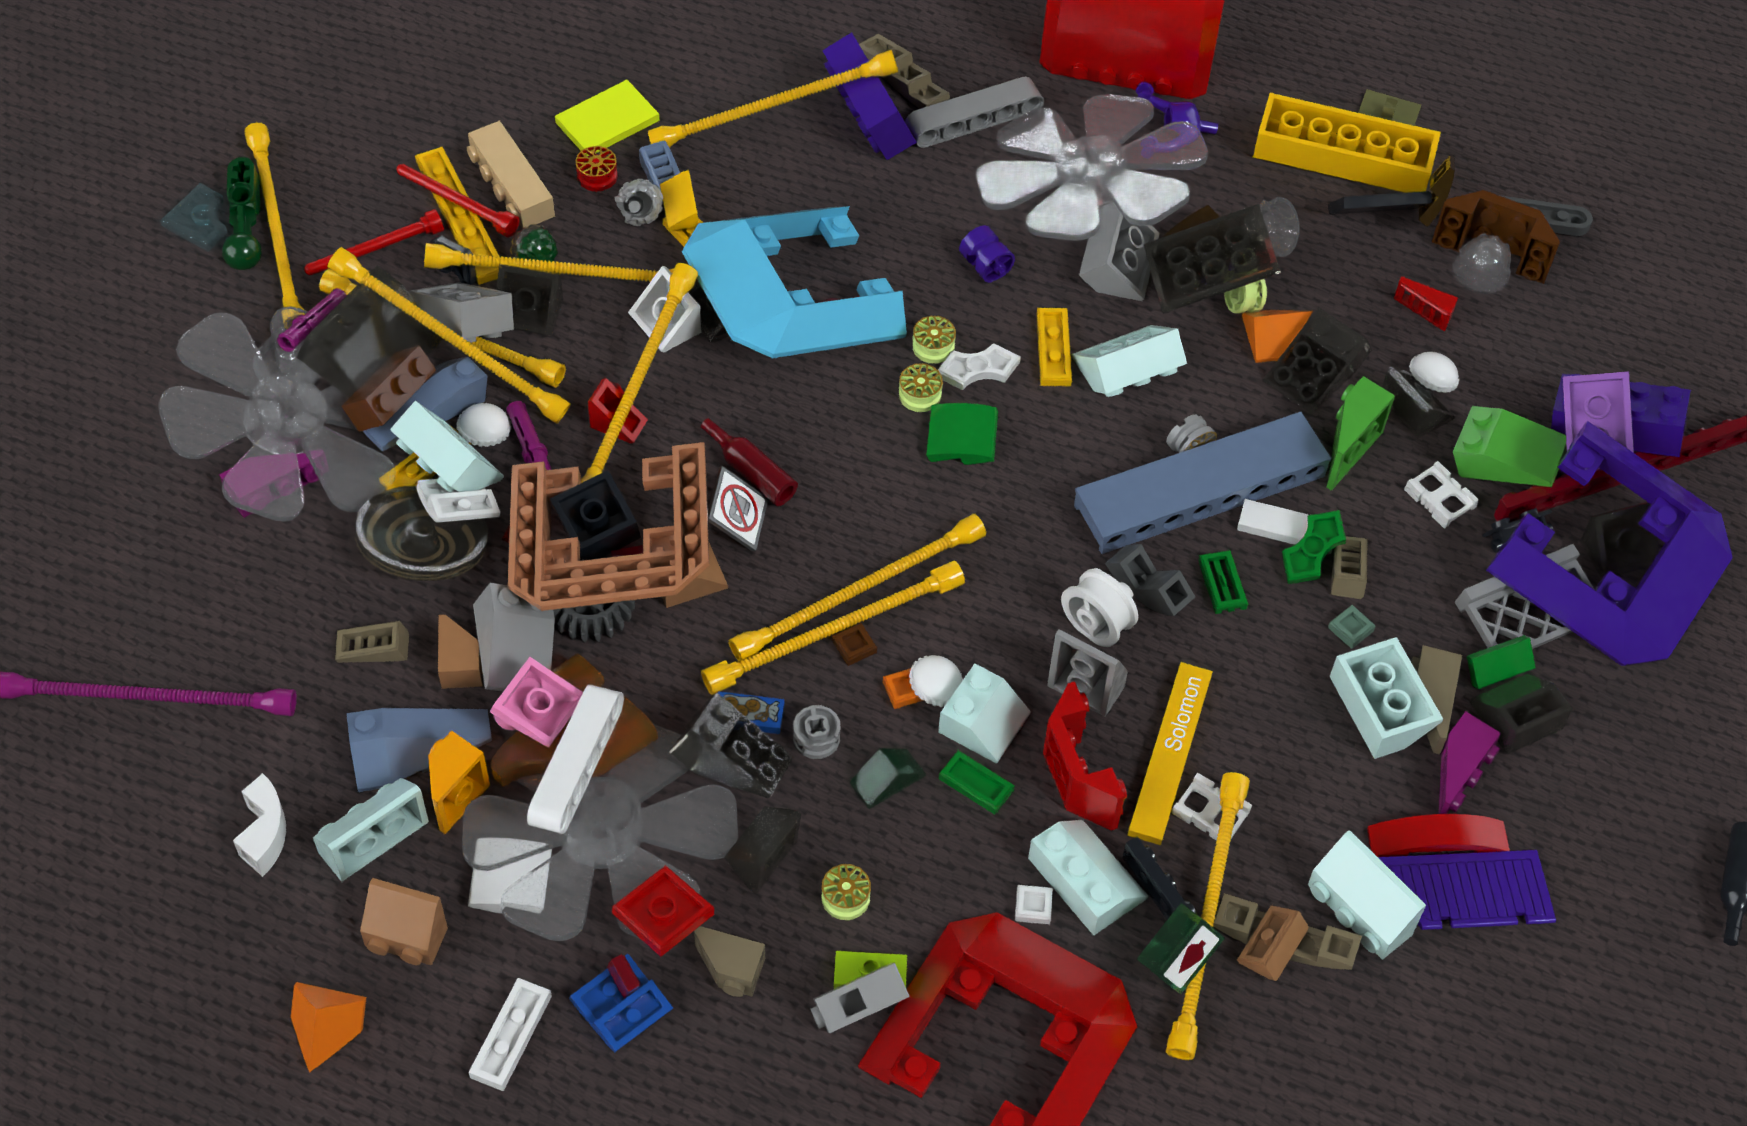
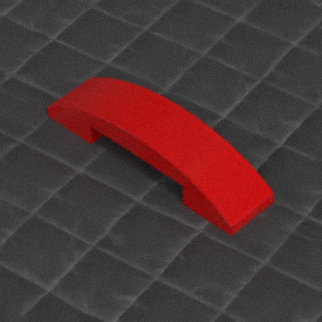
[1367,814,1510,857]

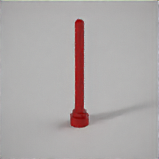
[396,164,520,238]
[304,209,444,275]

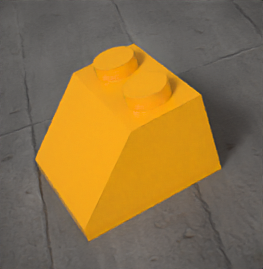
[428,731,490,834]

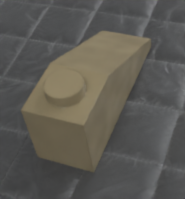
[1411,645,1462,754]

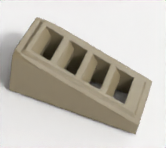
[1331,536,1367,599]
[335,621,409,663]

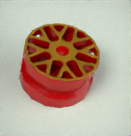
[575,146,618,192]

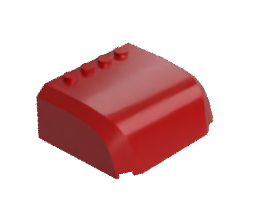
[1040,0,1225,99]

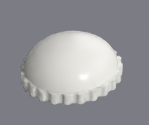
[1409,352,1459,393]
[456,403,512,447]
[909,655,963,707]

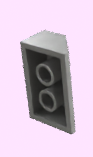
[1079,197,1160,301]

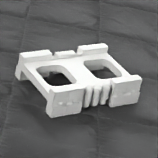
[1404,461,1479,529]
[1172,773,1252,840]

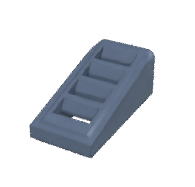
[639,140,680,203]

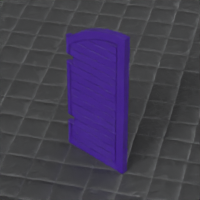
[1378,850,1556,930]

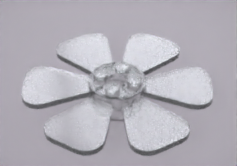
[976,95,1208,241]
[158,306,396,522]
[462,721,738,941]

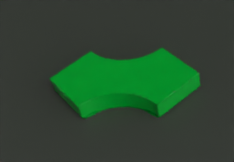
[1282,510,1346,584]

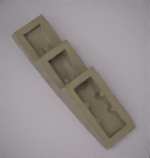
[859,34,950,109]

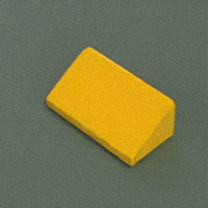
[660,170,698,231]

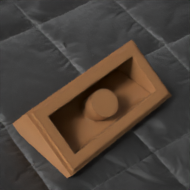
[1237,906,1309,981]

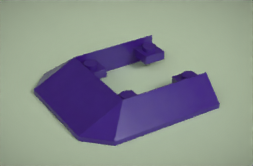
[1486,421,1733,666]

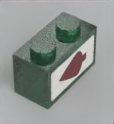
[1137,903,1225,995]

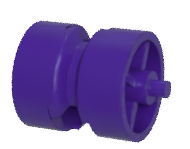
[959,225,1015,283]

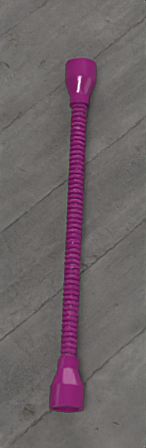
[0,671,297,716]

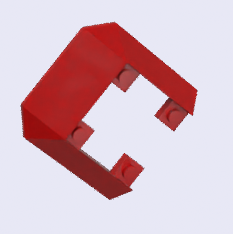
[858,912,1137,1126]

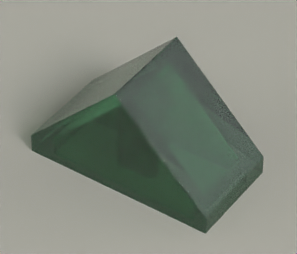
[850,748,926,809]

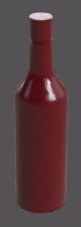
[701,418,798,506]

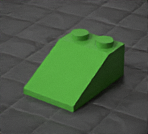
[1327,376,1395,490]
[1453,406,1567,487]

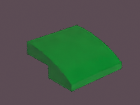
[926,403,998,465]

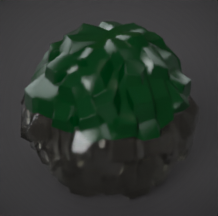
[510,224,558,272]

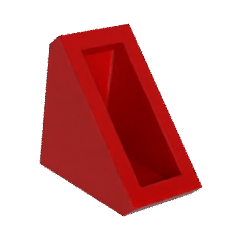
[588,378,648,443]

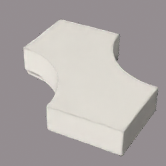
[938,344,1021,390]

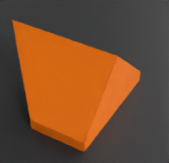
[1242,310,1313,363]
[291,982,367,1072]

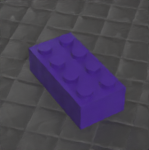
[822,32,917,160]
[1551,373,1691,457]

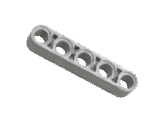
[905,76,1044,148]

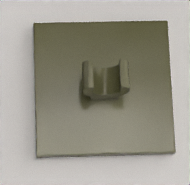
[1358,89,1421,126]

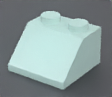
[938,663,1031,764]

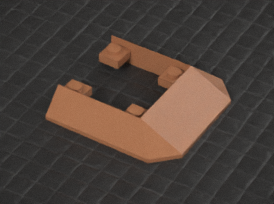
[508,442,710,611]

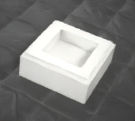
[1015,885,1053,925]

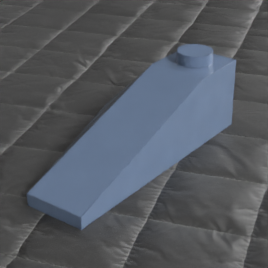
[363,357,488,451]
[347,708,492,792]

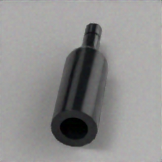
[1720,821,1747,946]

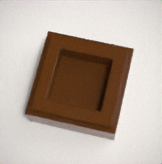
[832,623,877,666]

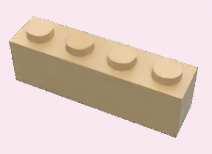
[467,120,555,230]

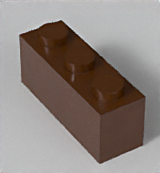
[341,345,437,432]

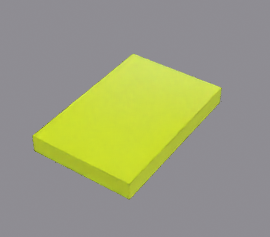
[555,80,660,156]

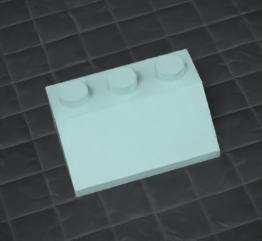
[1071,325,1187,397]
[390,401,504,493]
[1330,637,1443,759]
[313,778,429,882]
[1028,820,1149,936]
[1308,830,1426,960]

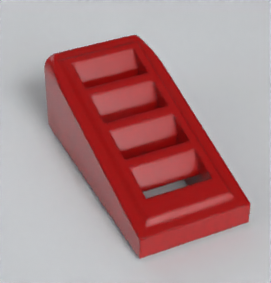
[1394,276,1458,331]

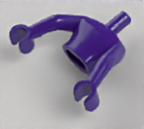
[1135,82,1218,162]

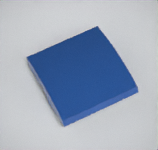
[569,954,673,1053]

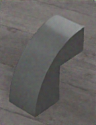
[1105,544,1195,616]

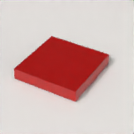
[612,865,715,957]

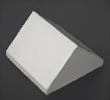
[628,266,701,352]

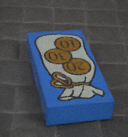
[713,691,785,734]

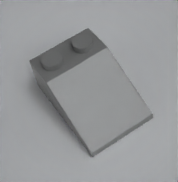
[407,282,514,343]
[473,583,555,692]
[1047,629,1128,717]

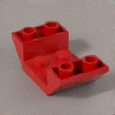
[1043,681,1127,830]

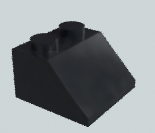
[550,470,641,561]

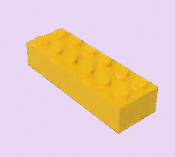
[1253,93,1441,193]

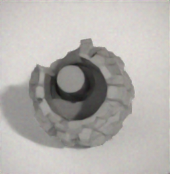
[615,179,663,226]

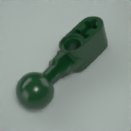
[222,157,262,270]

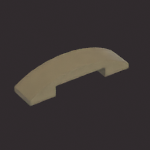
[1214,893,1362,970]

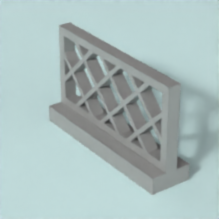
[1455,544,1595,649]

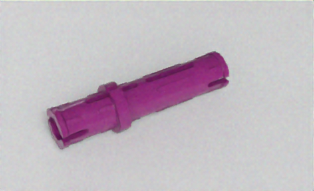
[277,288,349,352]
[506,401,552,470]

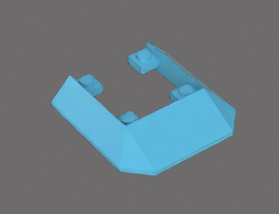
[682,206,907,358]

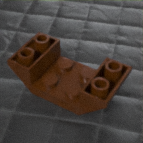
[1432,190,1560,284]

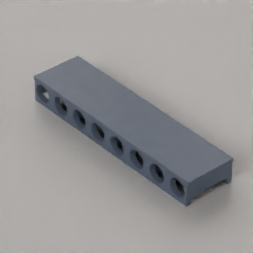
[1074,412,1331,554]

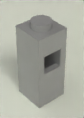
[810,963,910,1033]

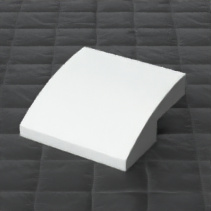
[416,479,501,522]
[468,840,552,915]

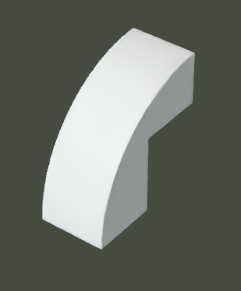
[233,773,286,877]

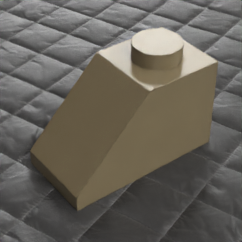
[694,926,765,997]

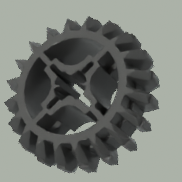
[553,558,635,643]

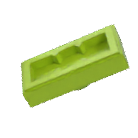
[834,951,907,989]

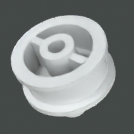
[1061,568,1138,647]

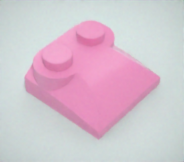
[490,657,583,748]

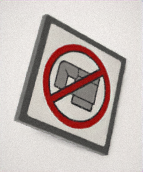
[708,466,768,551]

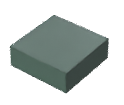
[1328,605,1376,649]

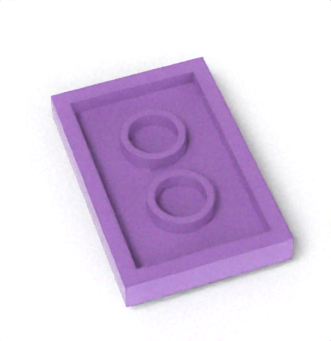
[1563,372,1634,471]

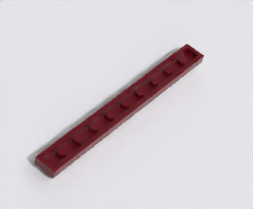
[1494,414,1747,522]

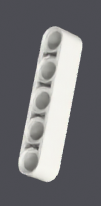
[527,684,624,834]

